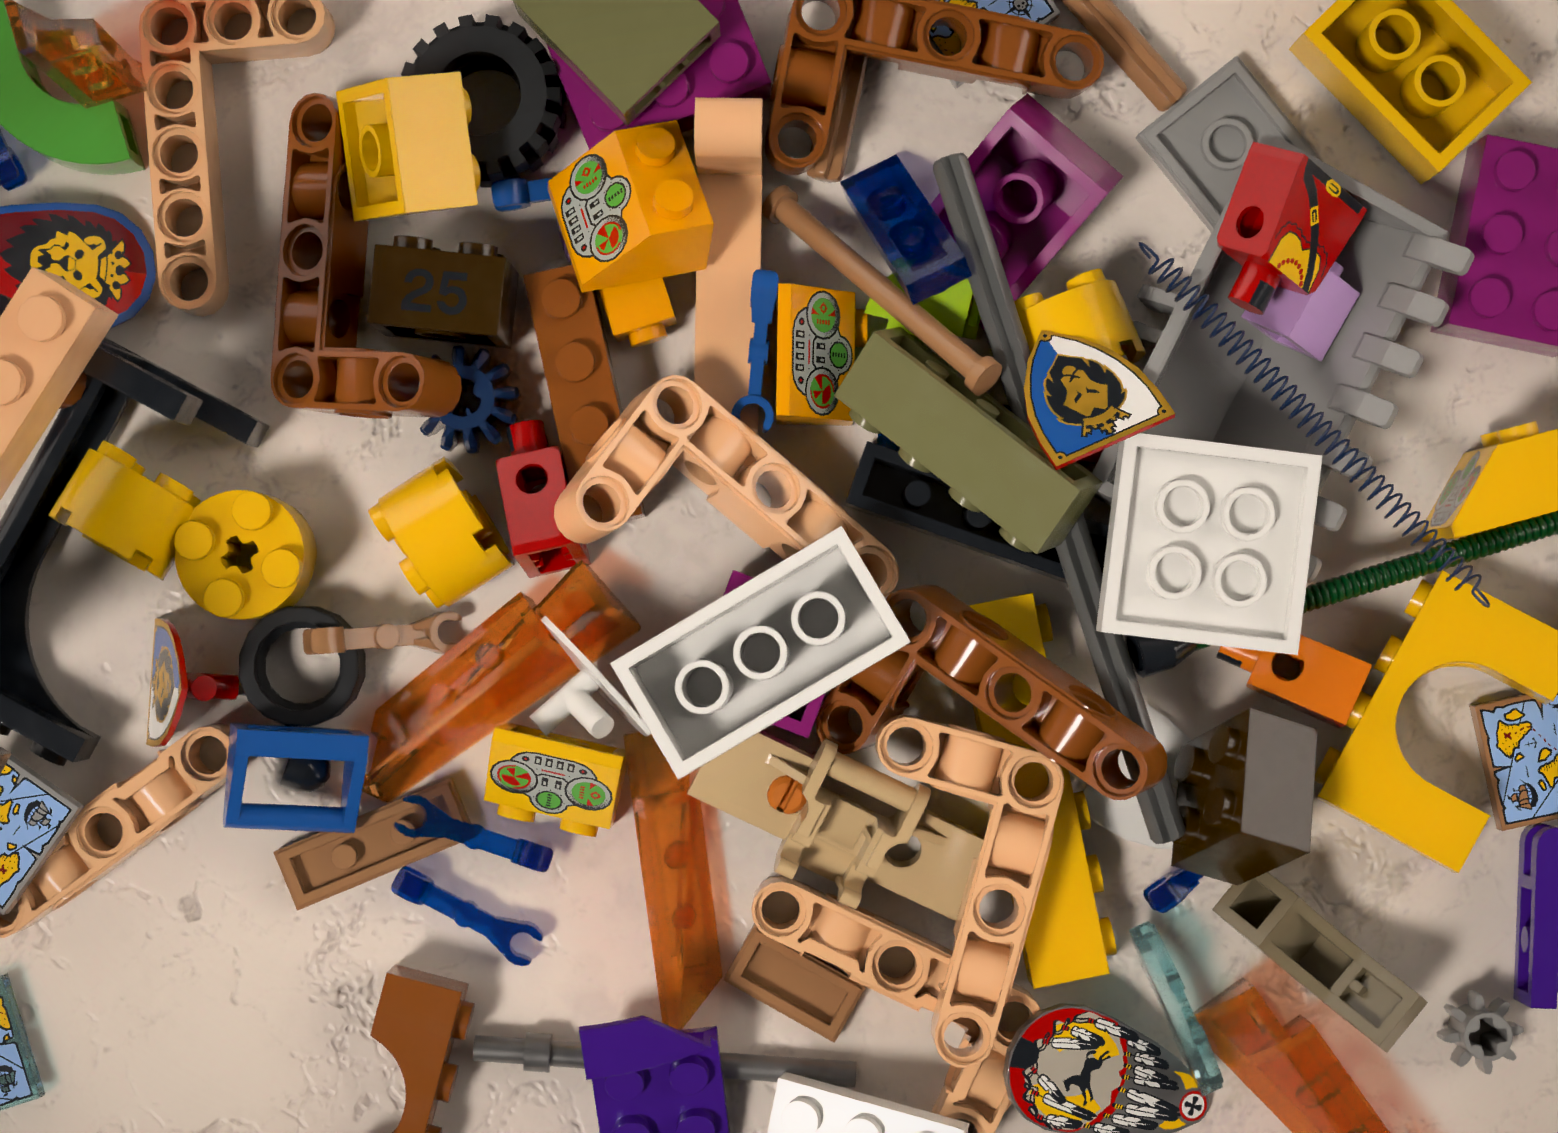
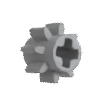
[1436,990,1524,1074]

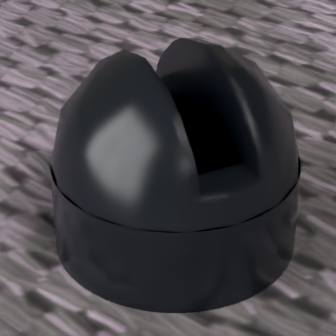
[280,758,331,792]

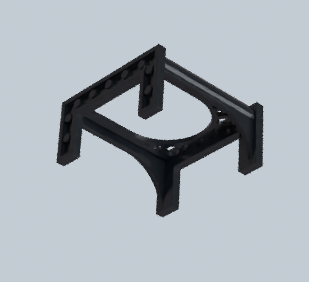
[0,294,270,774]

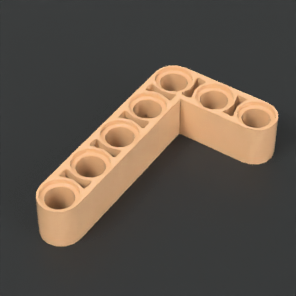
[139,0,335,317]
[694,97,763,434]

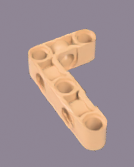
[554,375,899,597]
[875,715,1064,1068]
[0,724,230,938]
[751,875,1041,1133]

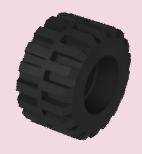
[401,14,566,188]

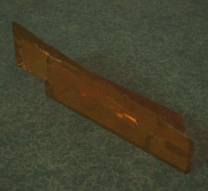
[4,0,148,109]
[362,560,641,802]
[623,730,723,1030]
[1187,977,1390,1133]

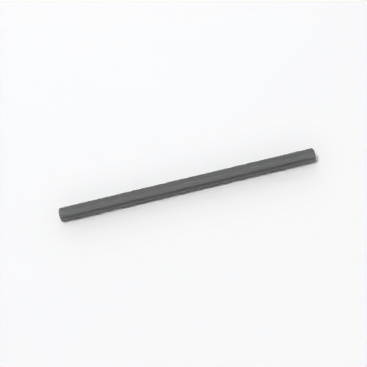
[933,153,1186,844]

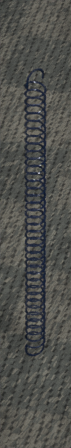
[1139,242,1490,608]

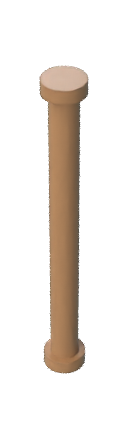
[762,185,1002,396]

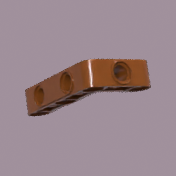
[765,0,1104,175]
[271,93,462,419]
[816,585,1168,800]

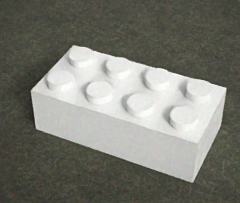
[610,526,911,780]

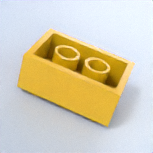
[1289,0,1532,185]

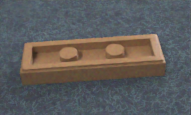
[273,777,476,911]

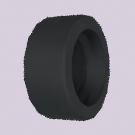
[239,606,366,726]

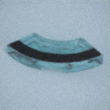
[1129,921,1224,1097]

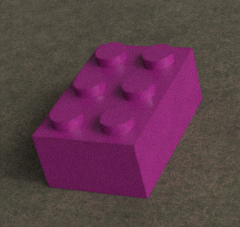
[546,0,771,150]
[1430,134,1558,357]

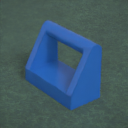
[223,723,369,833]

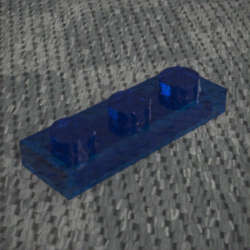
[840,154,972,305]

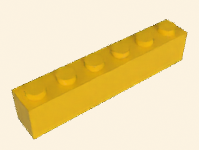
[968,593,1117,989]

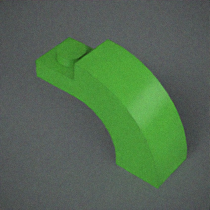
[0,0,145,175]

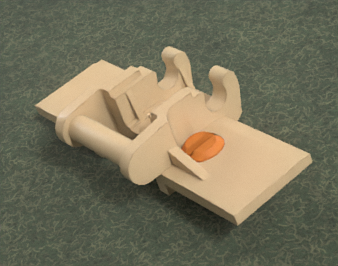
[687,731,984,921]

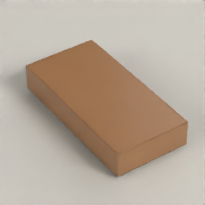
[723,923,866,1043]

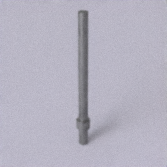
[473,1032,857,1087]

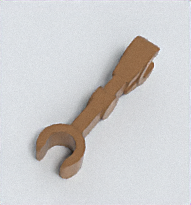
[303,611,464,655]

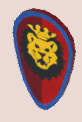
[0,202,156,329]

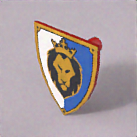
[1024,330,1176,470]
[146,618,239,747]

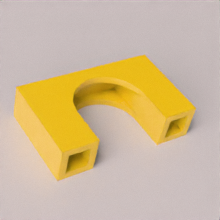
[1314,570,1558,873]

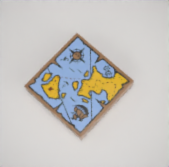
[1469,693,1558,831]

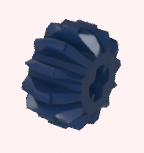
[418,345,521,454]

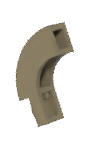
[1212,872,1428,1053]

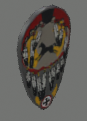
[1003,1003,1209,1133]

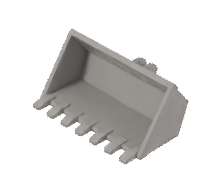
[1092,130,1475,583]

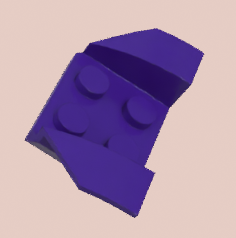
[579,1015,730,1133]

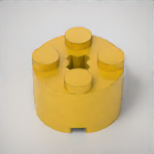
[1014,268,1146,364]
[49,440,201,581]
[368,456,515,609]
[174,490,317,619]

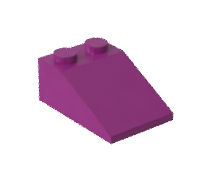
[893,93,1124,330]

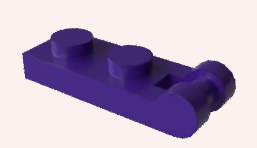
[1513,823,1558,1009]

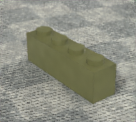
[834,327,1103,554]

